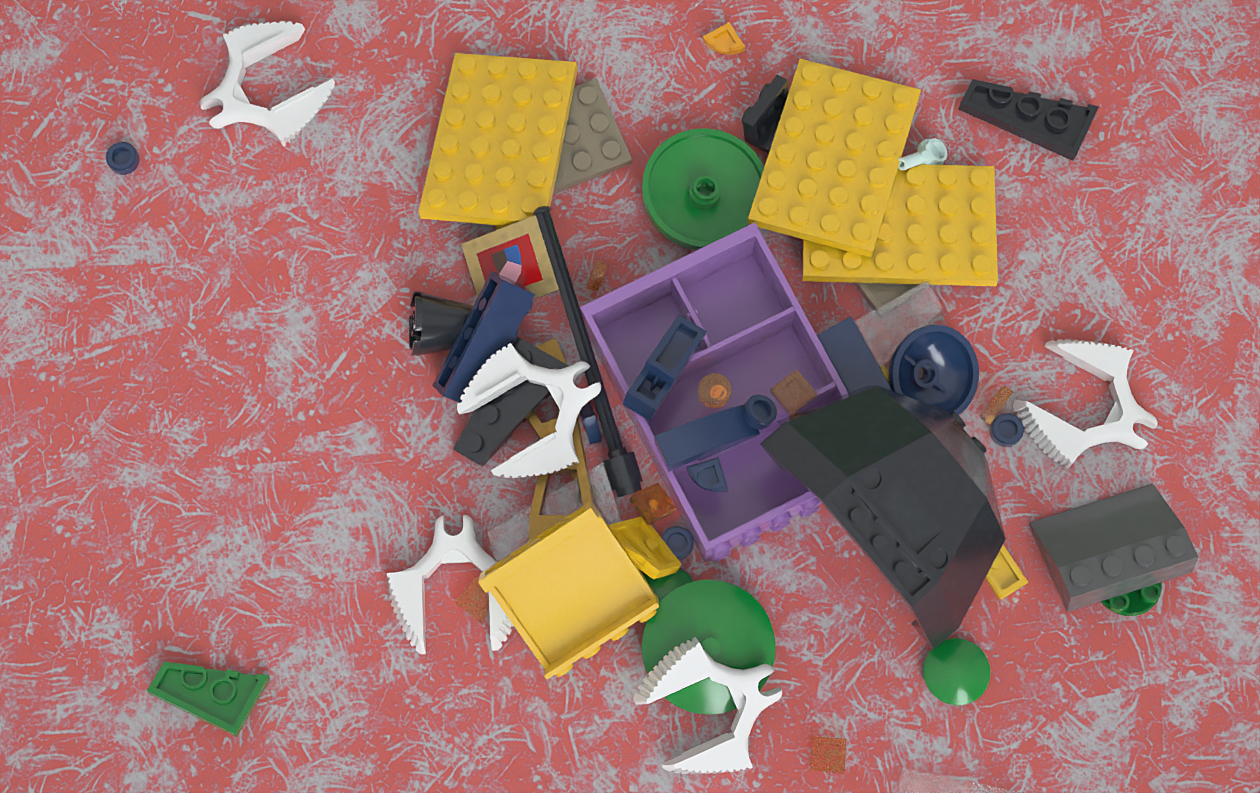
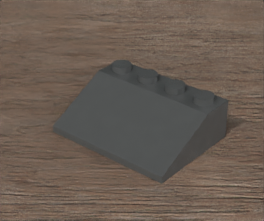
[1029,484,1198,612]

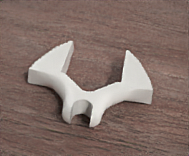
[200,21,335,146]
[1012,339,1158,469]
[457,343,601,478]
[387,515,514,654]
[633,637,783,774]

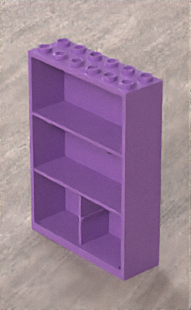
[580,223,848,562]

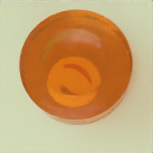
[586,259,608,292]
[698,373,732,408]

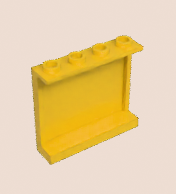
[478,501,659,679]

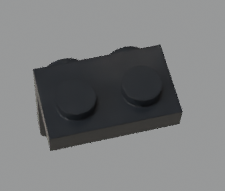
[742,75,789,153]

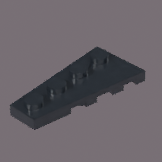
[958,79,1099,161]
[453,336,568,466]

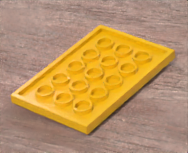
[418,53,578,226]
[747,59,921,258]
[802,164,998,286]

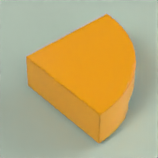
[703,22,745,55]

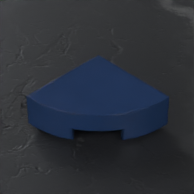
[580,401,602,445]
[686,457,728,493]

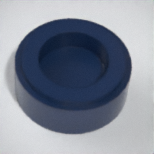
[106,142,140,175]
[742,394,777,430]
[990,413,1024,447]
[661,526,694,560]

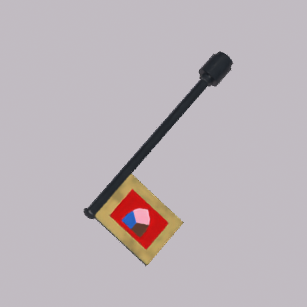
[461,206,643,497]

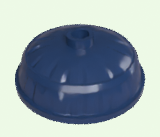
[889,325,979,415]

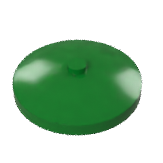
[641,128,764,251]
[641,580,776,715]

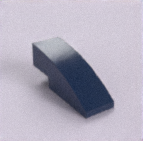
[622,315,707,422]
[654,404,760,472]

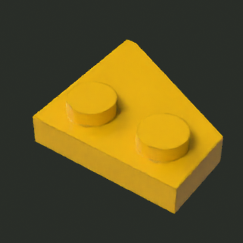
[609,516,682,579]

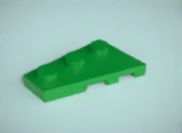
[147,661,270,737]

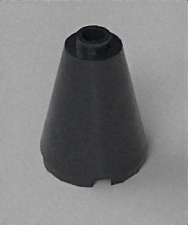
[409,291,473,356]

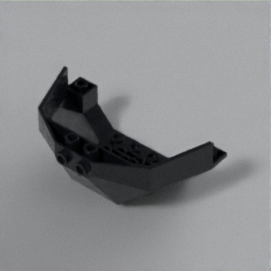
[760,386,1006,650]

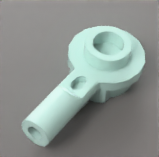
[898,138,947,171]

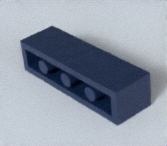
[432,271,535,403]
[817,316,892,393]

